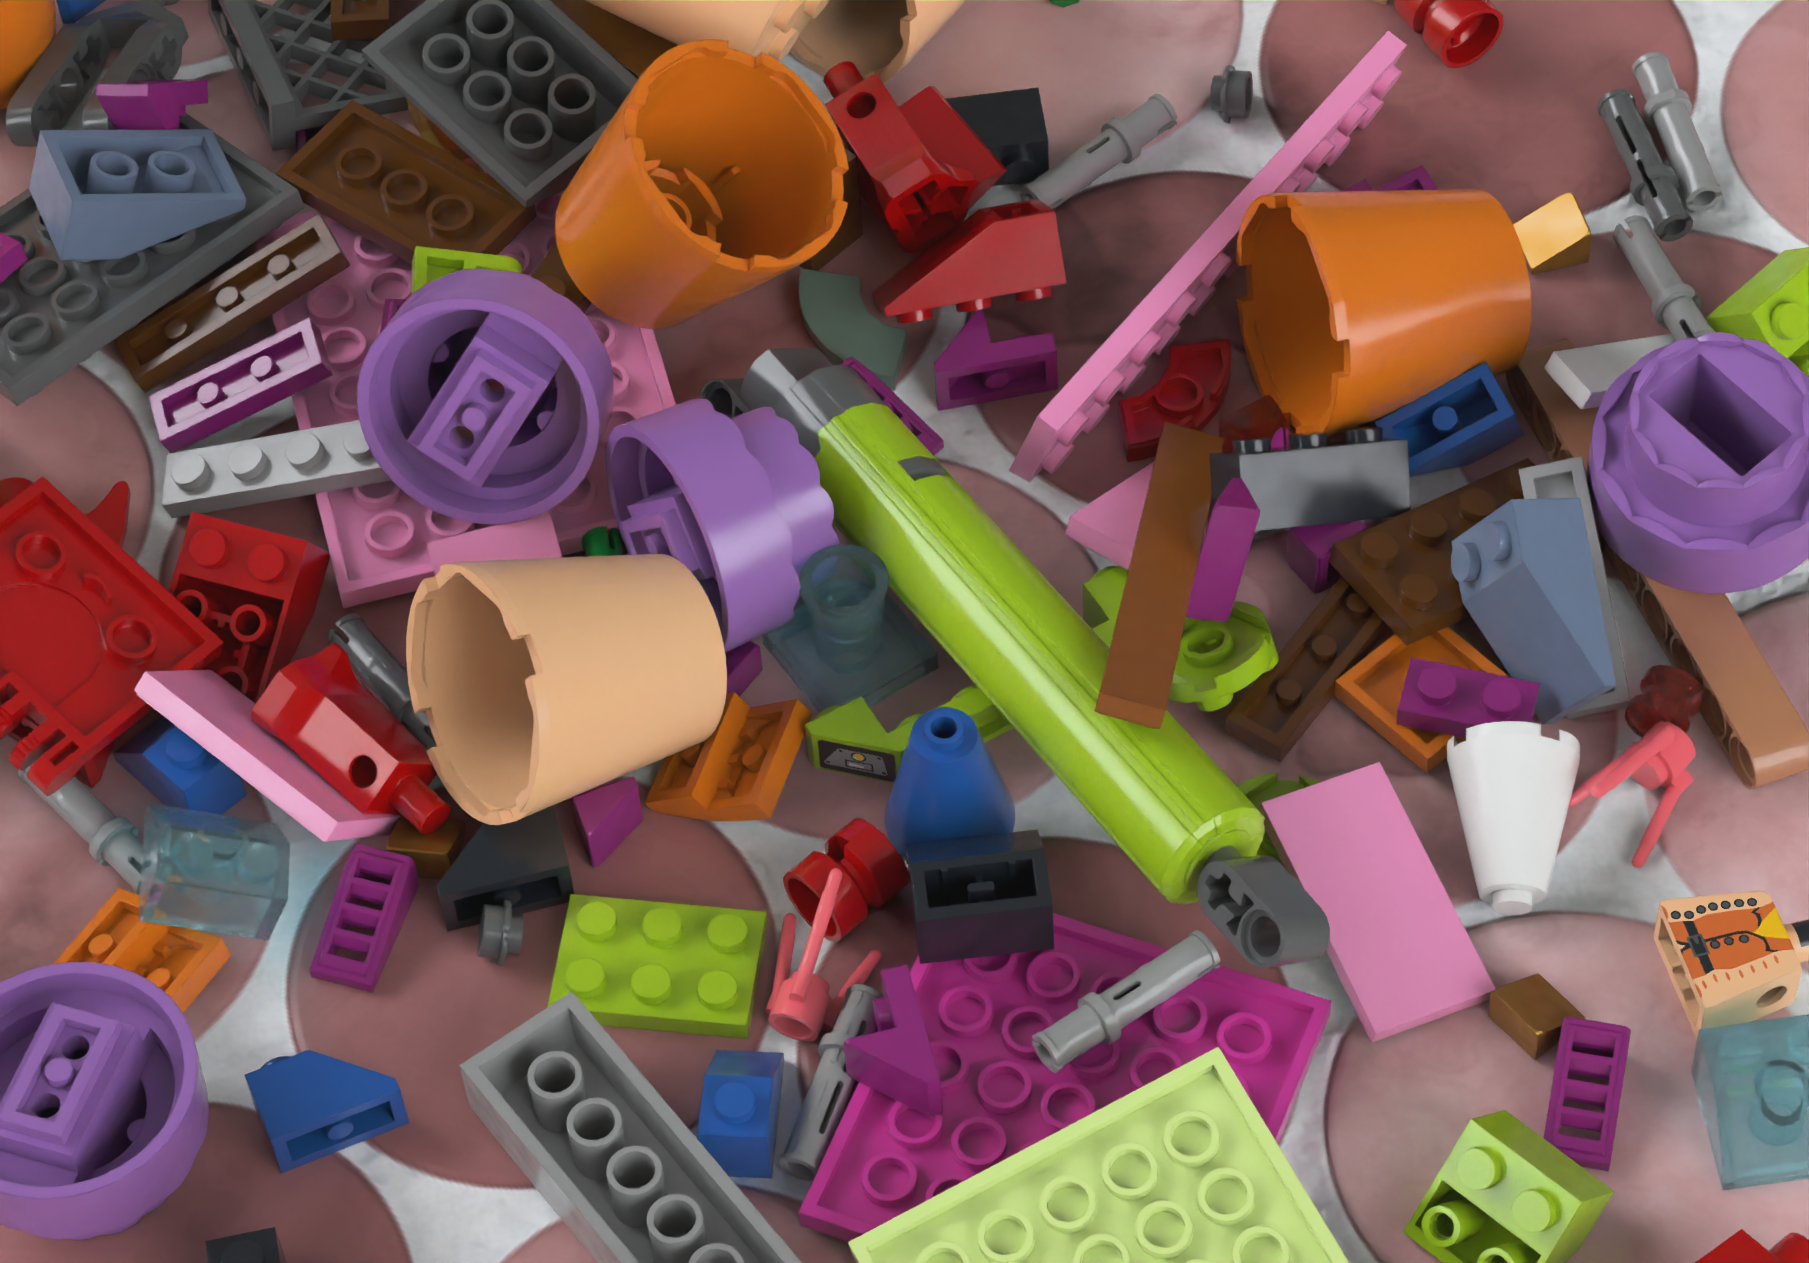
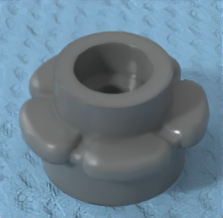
[1210,65,1253,123]
[477,900,524,965]

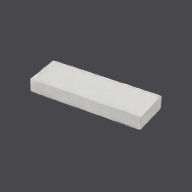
[1544,334,1675,409]

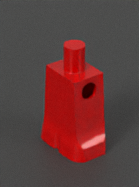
[823,61,978,253]
[250,642,451,835]

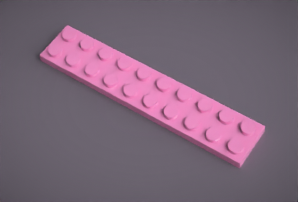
[1009,31,1407,483]

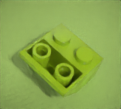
[1705,247,1809,377]
[1403,1110,1615,1263]

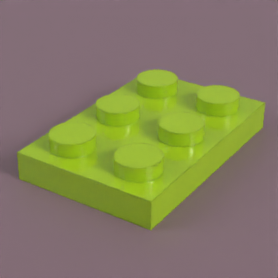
[547,894,768,1039]

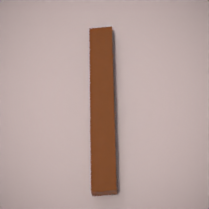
[1095,421,1224,729]

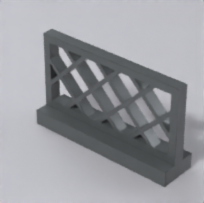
[208,0,408,151]

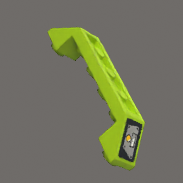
[805,565,1128,783]

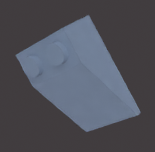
[29,129,246,262]
[1451,498,1617,724]

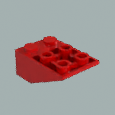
[872,198,1067,323]
[169,512,330,704]

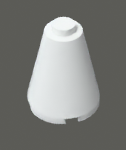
[1447,721,1580,915]

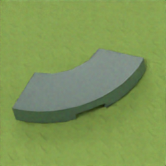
[799,269,907,391]

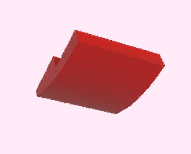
[858,86,1007,235]

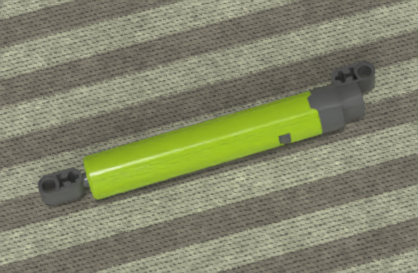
[699,348,1330,969]

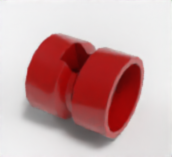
[1394,0,1504,68]
[783,818,909,942]

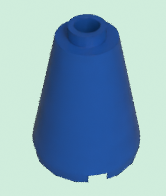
[885,707,1015,858]

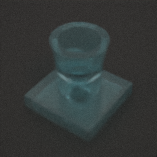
[762,544,939,713]

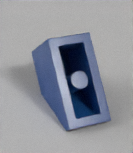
[1375,362,1524,477]
[113,715,246,834]
[244,1050,409,1173]
[697,1050,784,1178]

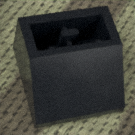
[905,829,1054,964]

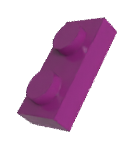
[1396,657,1540,738]

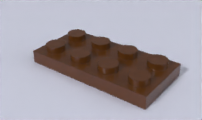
[275,100,537,264]
[1328,458,1606,646]

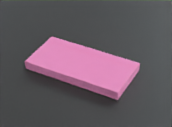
[134,670,400,842]
[1259,762,1496,1043]

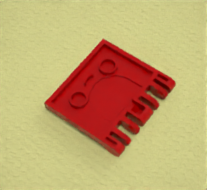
[0,476,224,796]

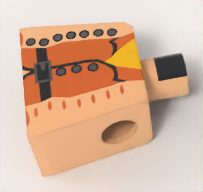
[1654,890,1809,1043]

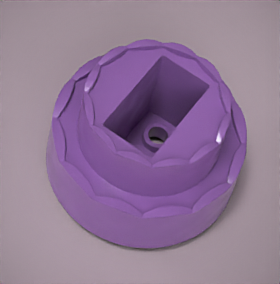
[357,268,614,524]
[1586,332,1809,594]
[605,398,839,653]
[0,962,209,1240]

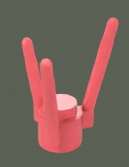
[1569,721,1696,868]
[765,868,882,1042]

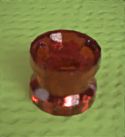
[1624,665,1705,738]

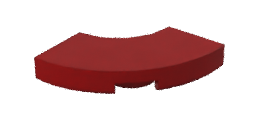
[1118,339,1231,463]

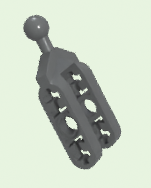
[6,0,189,147]

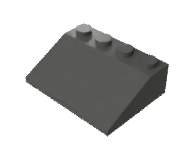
[361,0,638,208]

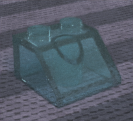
[138,803,290,940]
[1691,1014,1809,1190]

